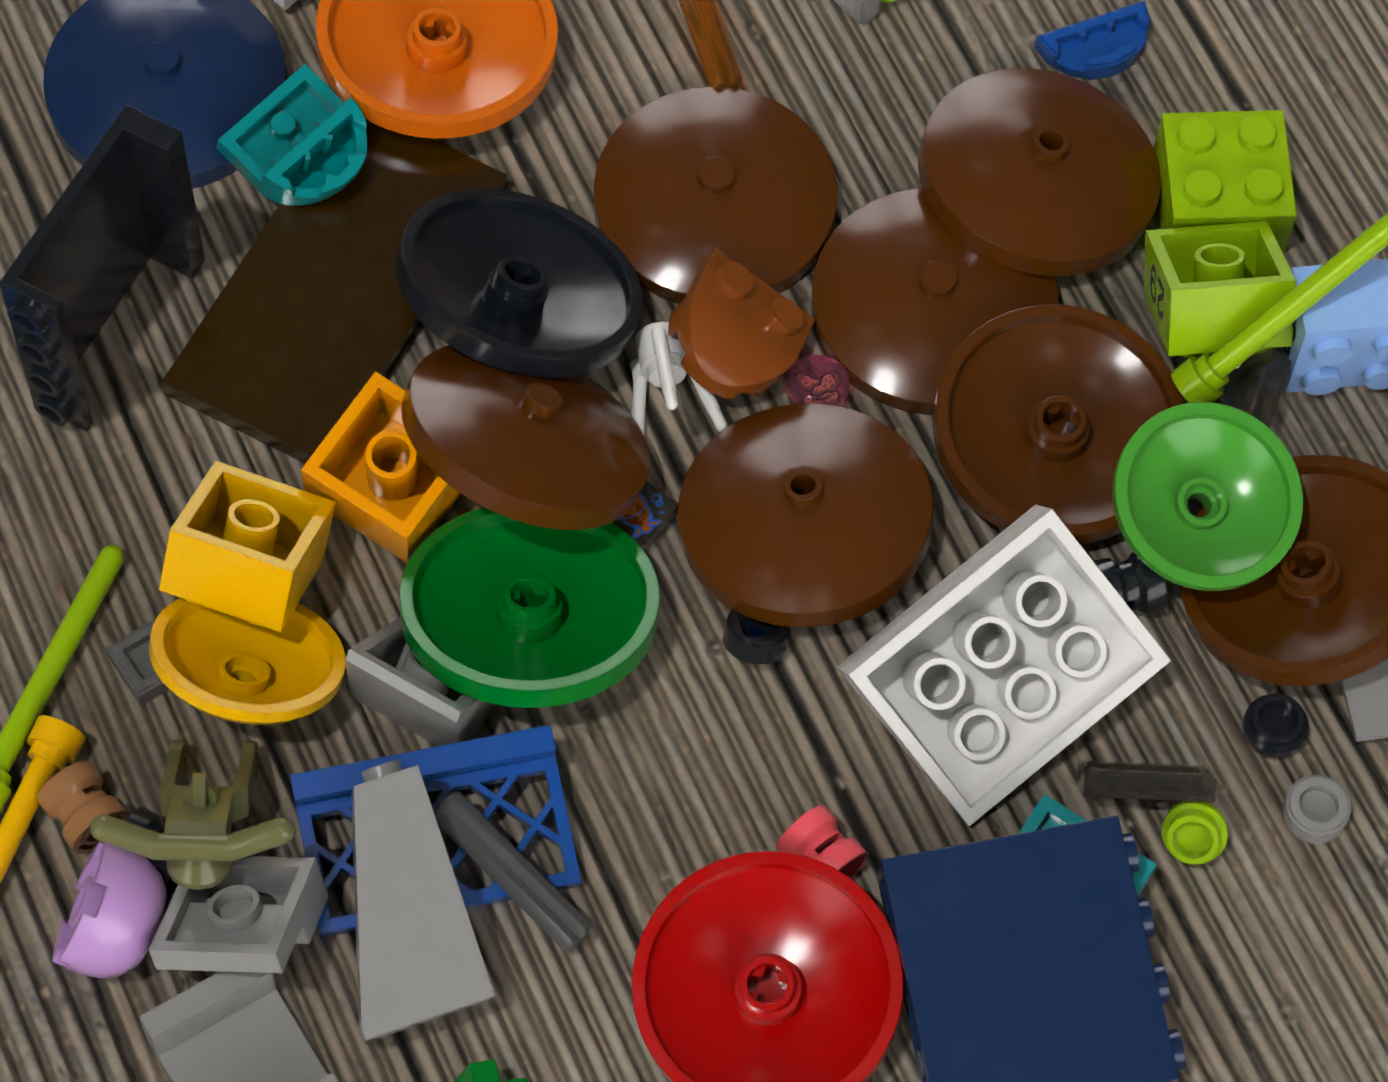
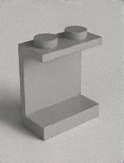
[139,971,338,1082]

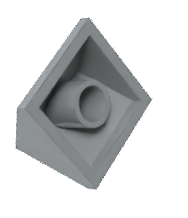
[345,617,496,746]

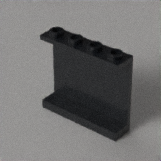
[0,105,206,432]

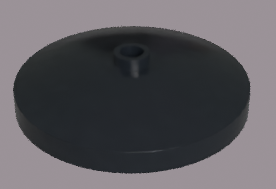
[395,189,643,378]

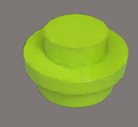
[1162,800,1229,865]

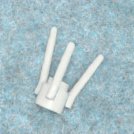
[630,321,728,435]

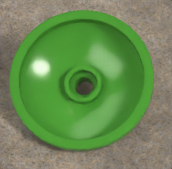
[1112,402,1303,591]

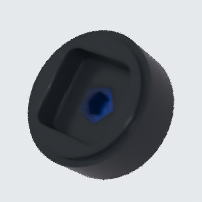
[723,610,790,664]

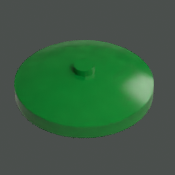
[400,507,660,708]

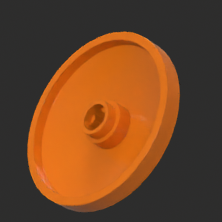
[316,0,558,139]

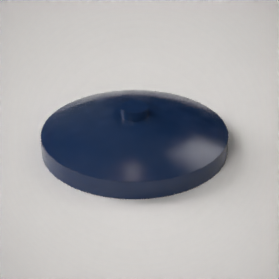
[43,0,287,189]

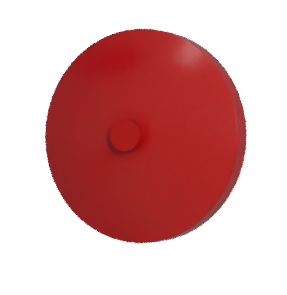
[632,851,903,1082]

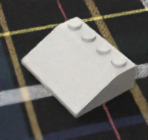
[837,504,1171,826]

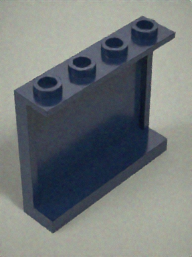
[876,815,1186,1082]

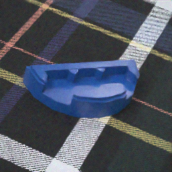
[1034,0,1150,80]

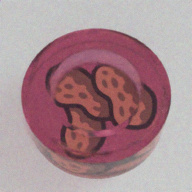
[786,355,849,407]

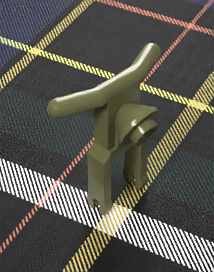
[90,740,296,890]

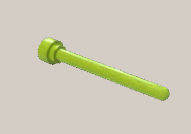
[1171,212,1388,403]
[0,544,125,815]

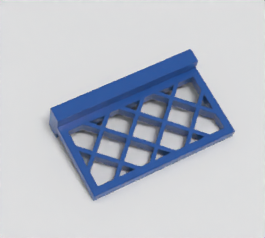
[290,725,582,937]

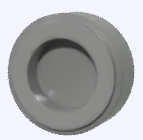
[1282,775,1351,844]

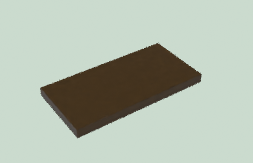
[161,119,508,463]

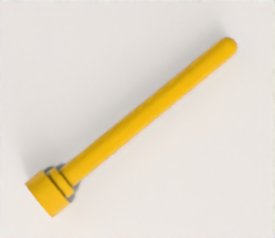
[0,715,86,884]

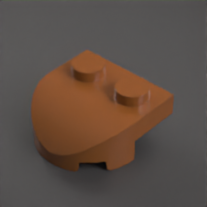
[668,248,815,399]

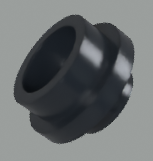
[1242,693,1309,757]

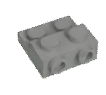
[149,856,329,973]

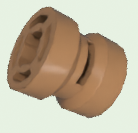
[37,761,129,854]

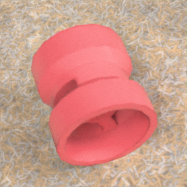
[776,804,869,878]

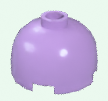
[52,842,167,978]

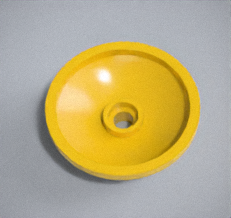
[149,598,346,725]

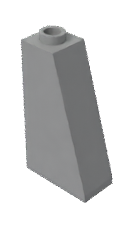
[351,760,495,1044]

